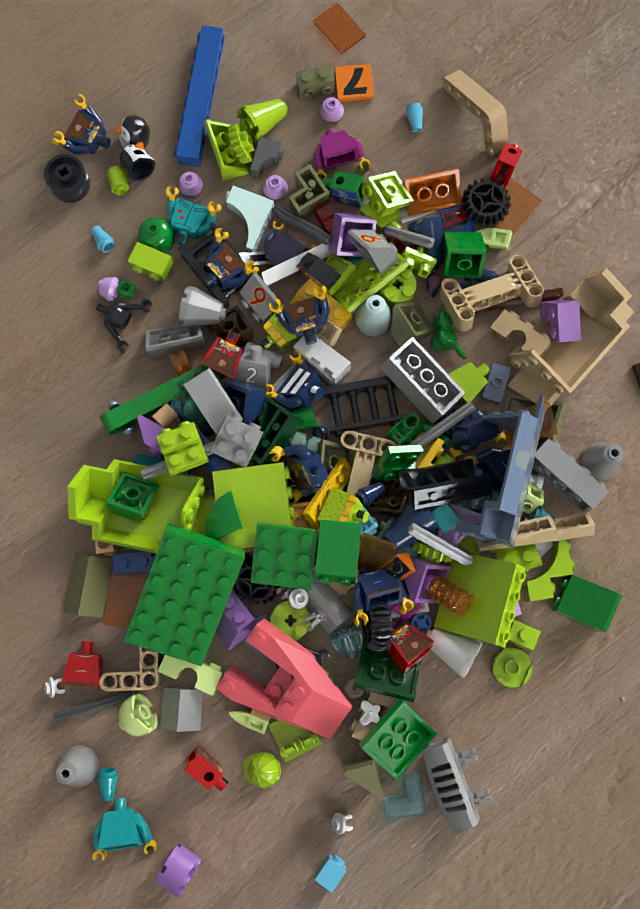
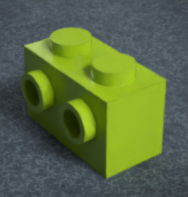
[128,242,174,282]

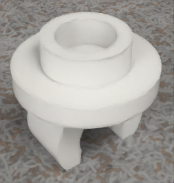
[287,588,308,609]
[44,677,65,698]
[332,812,353,835]

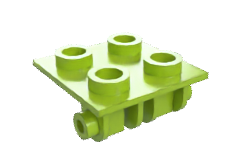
[269,720,322,762]

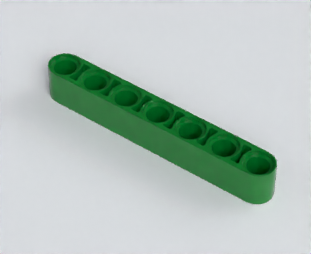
[100,364,226,435]

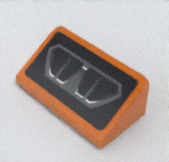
[376,553,415,581]

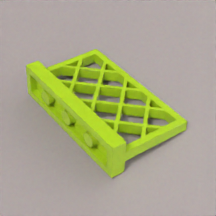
[332,242,410,313]

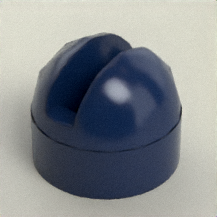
[313,426,328,440]

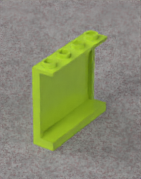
[212,462,296,549]
[434,554,526,648]

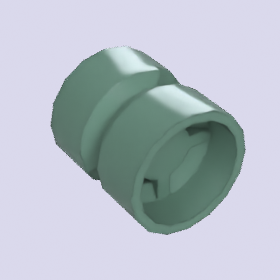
[290,431,322,453]

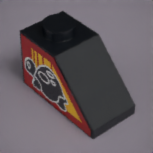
[296,252,341,290]

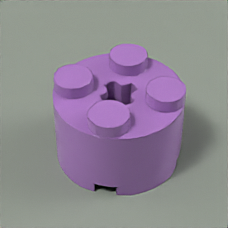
[155,843,202,897]

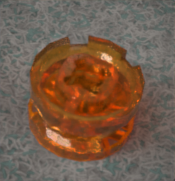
[169,348,192,376]

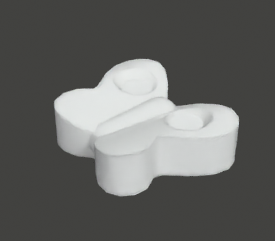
[360,700,380,725]

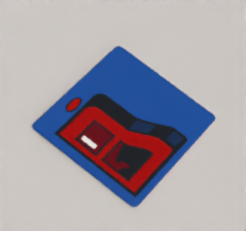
[438,206,475,232]

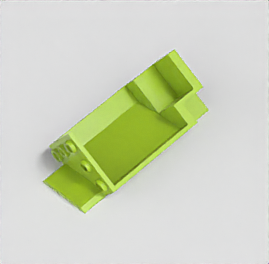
[67,459,215,554]

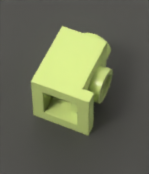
[522,482,544,514]

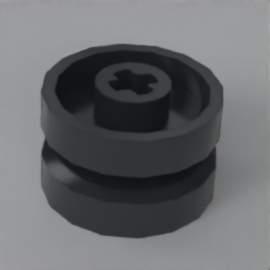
[44,154,91,203]

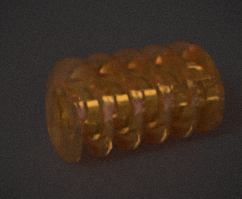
[429,576,474,616]

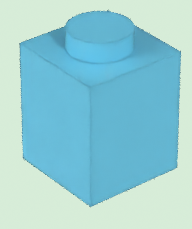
[315,854,346,893]

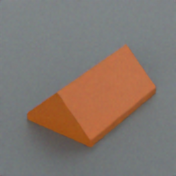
[403,168,462,216]

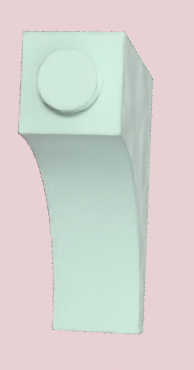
[225,186,275,252]

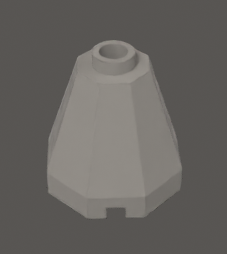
[179,286,226,327]

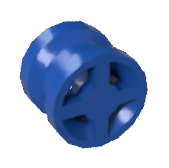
[410,613,431,633]

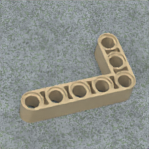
[442,69,509,157]
[99,647,161,691]

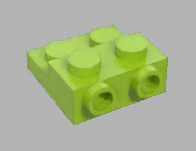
[361,171,414,217]
[156,421,209,476]
[490,544,543,571]

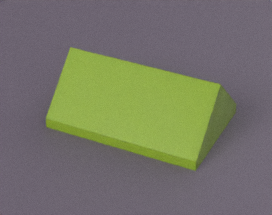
[204,120,250,182]

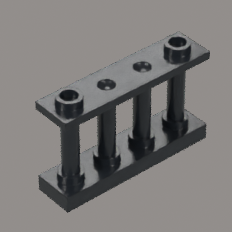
[178,223,259,309]
[323,376,405,437]
[398,459,491,510]

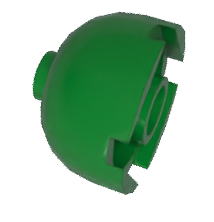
[137,217,175,254]

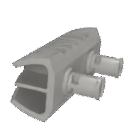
[276,570,353,635]
[423,737,493,832]

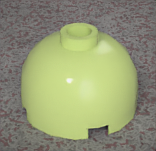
[118,694,158,736]

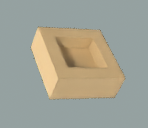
[317,320,342,346]

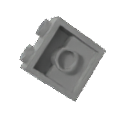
[210,413,263,467]

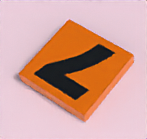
[335,64,374,102]

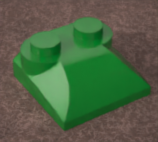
[106,472,160,521]

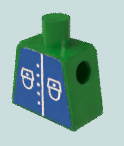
[323,171,365,209]

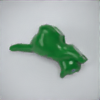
[430,309,467,359]

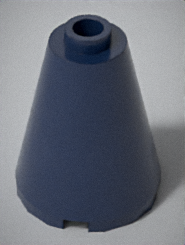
[407,216,444,270]
[382,500,439,551]

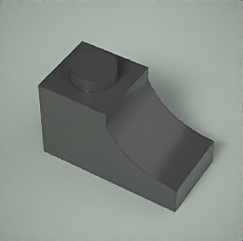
[250,137,284,179]

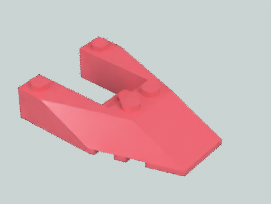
[216,618,352,739]

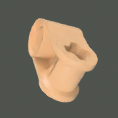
[152,403,181,430]

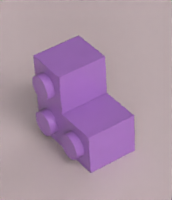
[540,300,581,343]

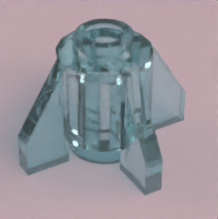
[329,622,363,659]

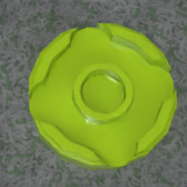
[492,647,533,688]

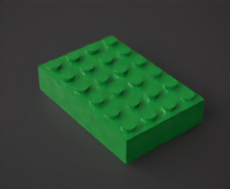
[124,523,245,666]

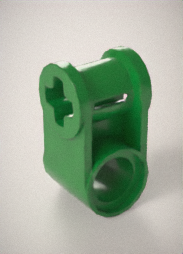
[387,413,424,446]

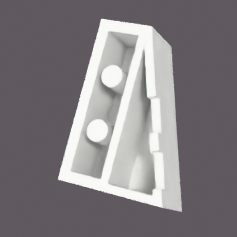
[293,333,351,385]

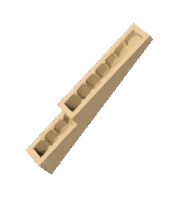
[475,511,595,551]

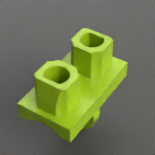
[401,246,437,278]

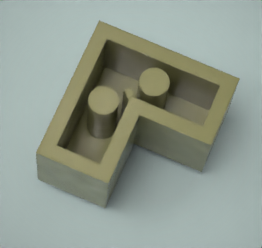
[288,164,330,219]

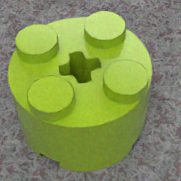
[378,266,417,309]
[271,601,311,640]

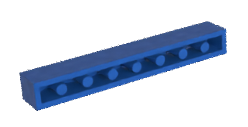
[174,25,225,167]

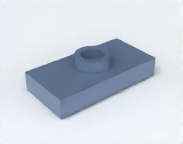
[481,363,511,404]

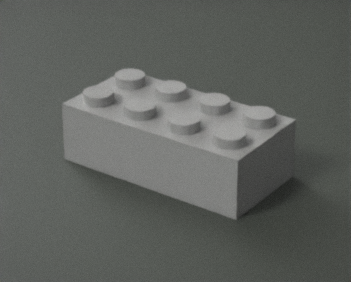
[380,336,465,424]
[532,438,609,512]

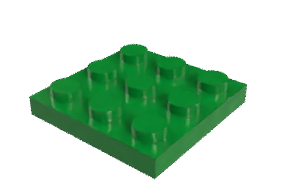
[251,522,318,590]
[358,698,437,780]

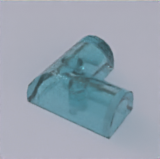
[383,772,427,820]

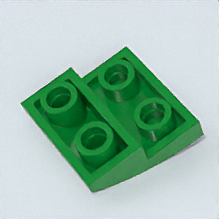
[375,445,424,481]

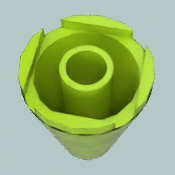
[236,99,288,143]

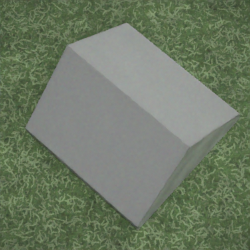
[160,687,204,732]

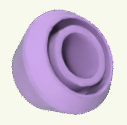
[320,97,344,122]
[178,172,203,196]
[263,175,288,200]
[97,277,120,302]

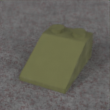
[502,394,568,444]

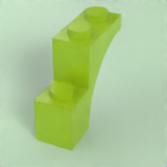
[523,539,575,602]

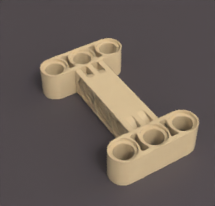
[440,255,544,332]
[341,431,396,529]

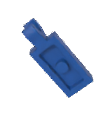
[113,551,154,575]

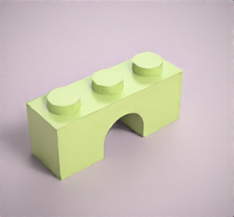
[158,655,224,696]

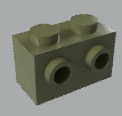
[296,65,335,100]

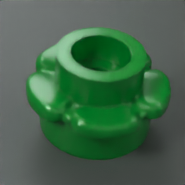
[117,280,136,298]

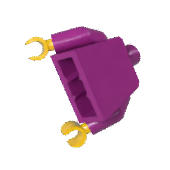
[314,129,370,178]

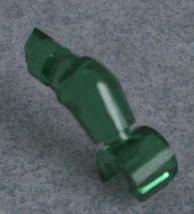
[174,380,215,437]

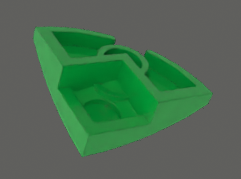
[205,491,244,540]

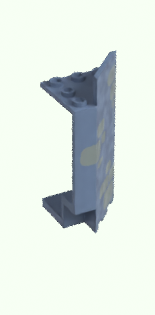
[455,395,546,548]

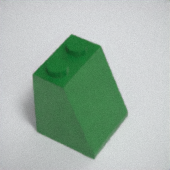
[443,232,487,278]
[315,520,361,586]
[552,575,623,632]

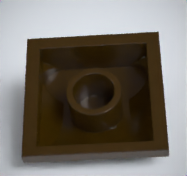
[206,305,255,347]

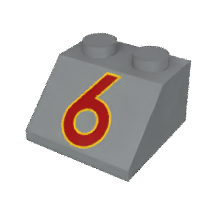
[348,230,399,274]
[239,272,278,326]

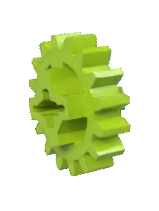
[228,123,254,164]
[411,540,452,564]

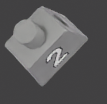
[233,345,271,390]

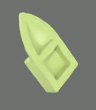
[477,228,512,250]
[229,709,271,734]

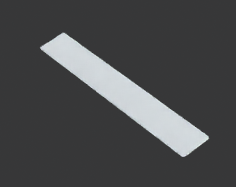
[262,242,332,286]

